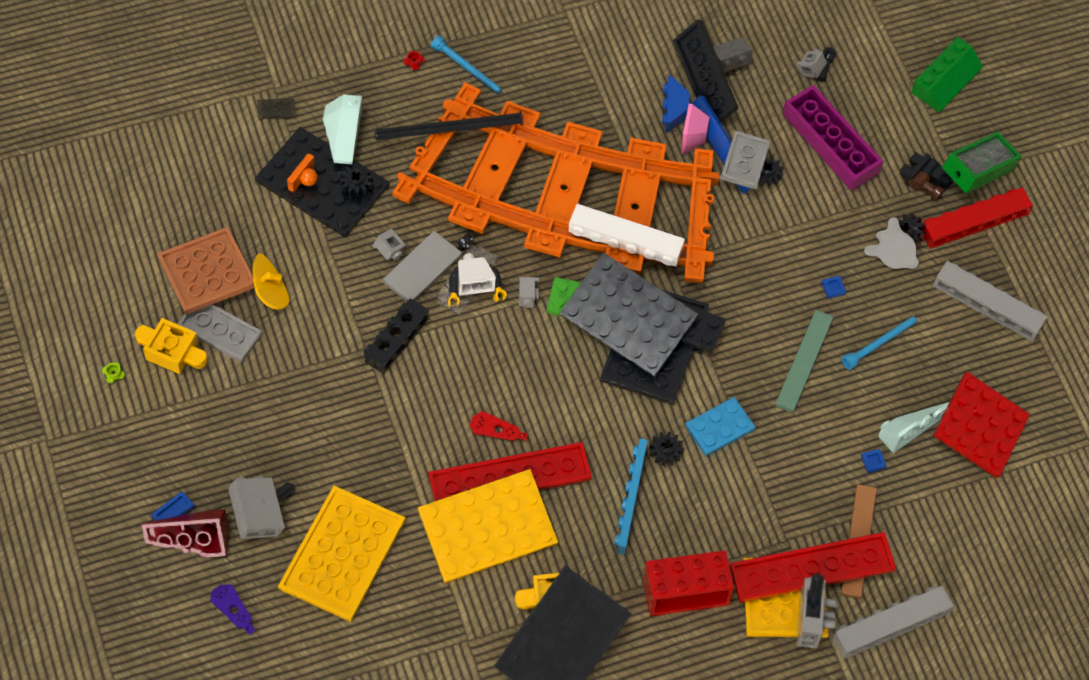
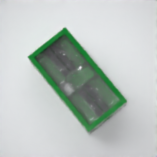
[941,131,1022,193]

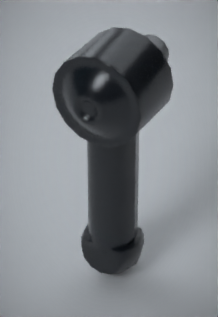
[818,47,836,81]

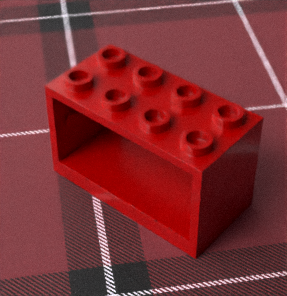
[642,550,734,617]

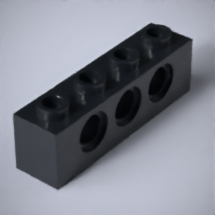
[364,298,429,374]

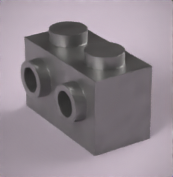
[713,37,752,73]

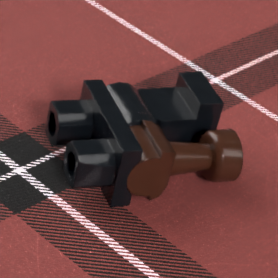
[899,152,954,201]

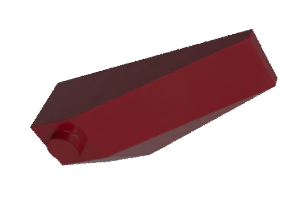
[142,509,229,557]

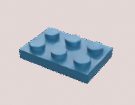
[685,397,756,457]

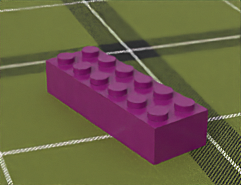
[782,85,883,191]

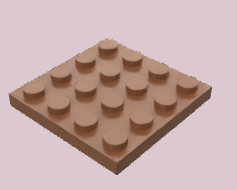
[157,227,255,315]

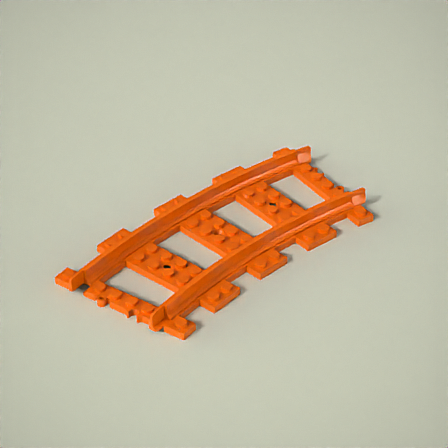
[392,82,719,283]

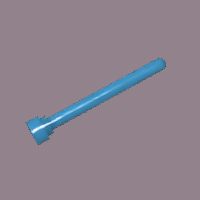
[431,35,501,93]
[841,316,917,370]

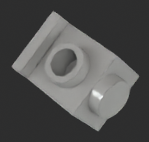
[797,49,827,78]
[372,228,406,261]
[519,277,539,308]

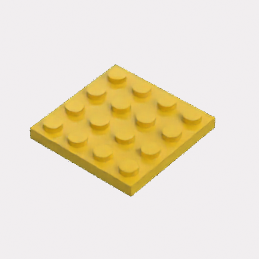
[743,558,828,637]

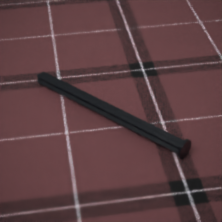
[374,111,523,140]

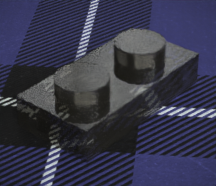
[257,98,295,119]

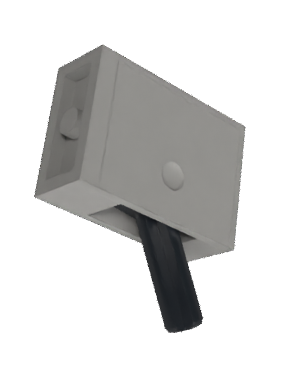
[228,476,295,539]
[796,573,837,648]

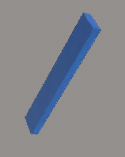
[692,96,751,193]

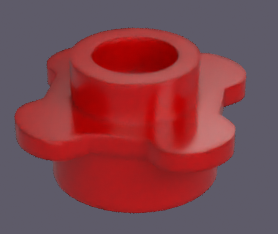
[403,51,425,70]

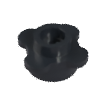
[457,233,476,250]

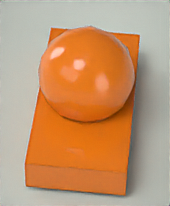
[287,153,318,193]

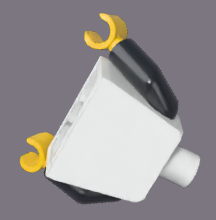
[448,253,507,307]

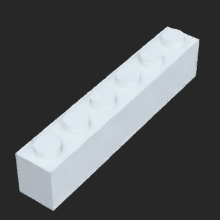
[569,204,685,266]

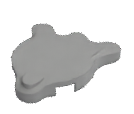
[864,218,919,269]

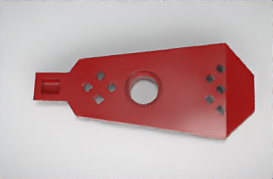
[469,411,528,441]

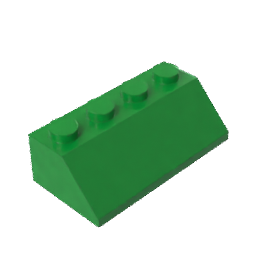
[911,37,983,113]

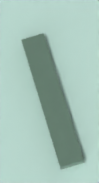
[775,310,834,413]

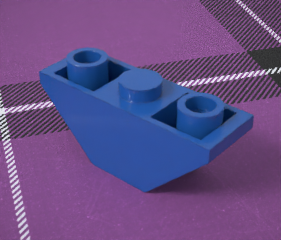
[662,76,690,132]

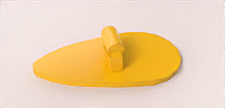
[253,253,289,310]

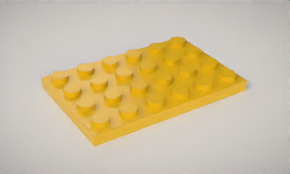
[417,469,558,584]
[278,486,405,622]

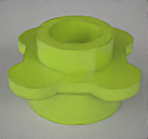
[102,362,125,383]

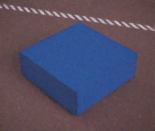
[821,276,846,299]
[861,449,886,473]

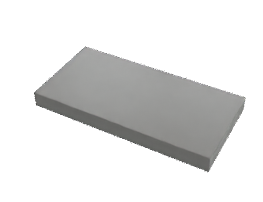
[383,231,462,302]
[177,304,263,363]

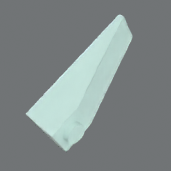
[323,94,362,164]
[878,402,949,453]

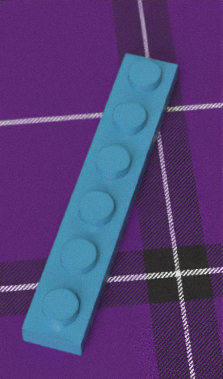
[614,439,648,555]

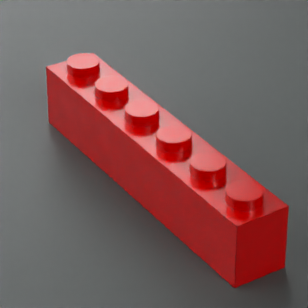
[922,187,1033,249]

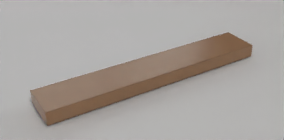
[840,484,877,599]

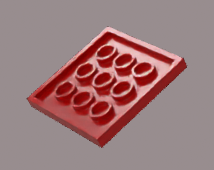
[933,372,1030,478]

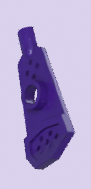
[210,585,255,635]

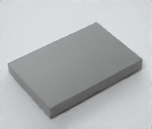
[720,130,770,190]

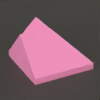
[681,104,709,155]

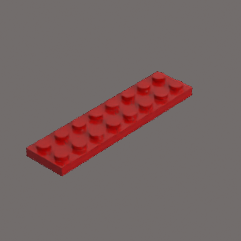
[428,442,592,502]
[729,532,896,603]

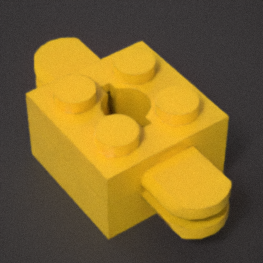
[135,318,207,374]
[514,573,593,609]

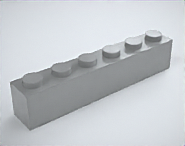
[933,261,1048,342]
[832,586,954,660]

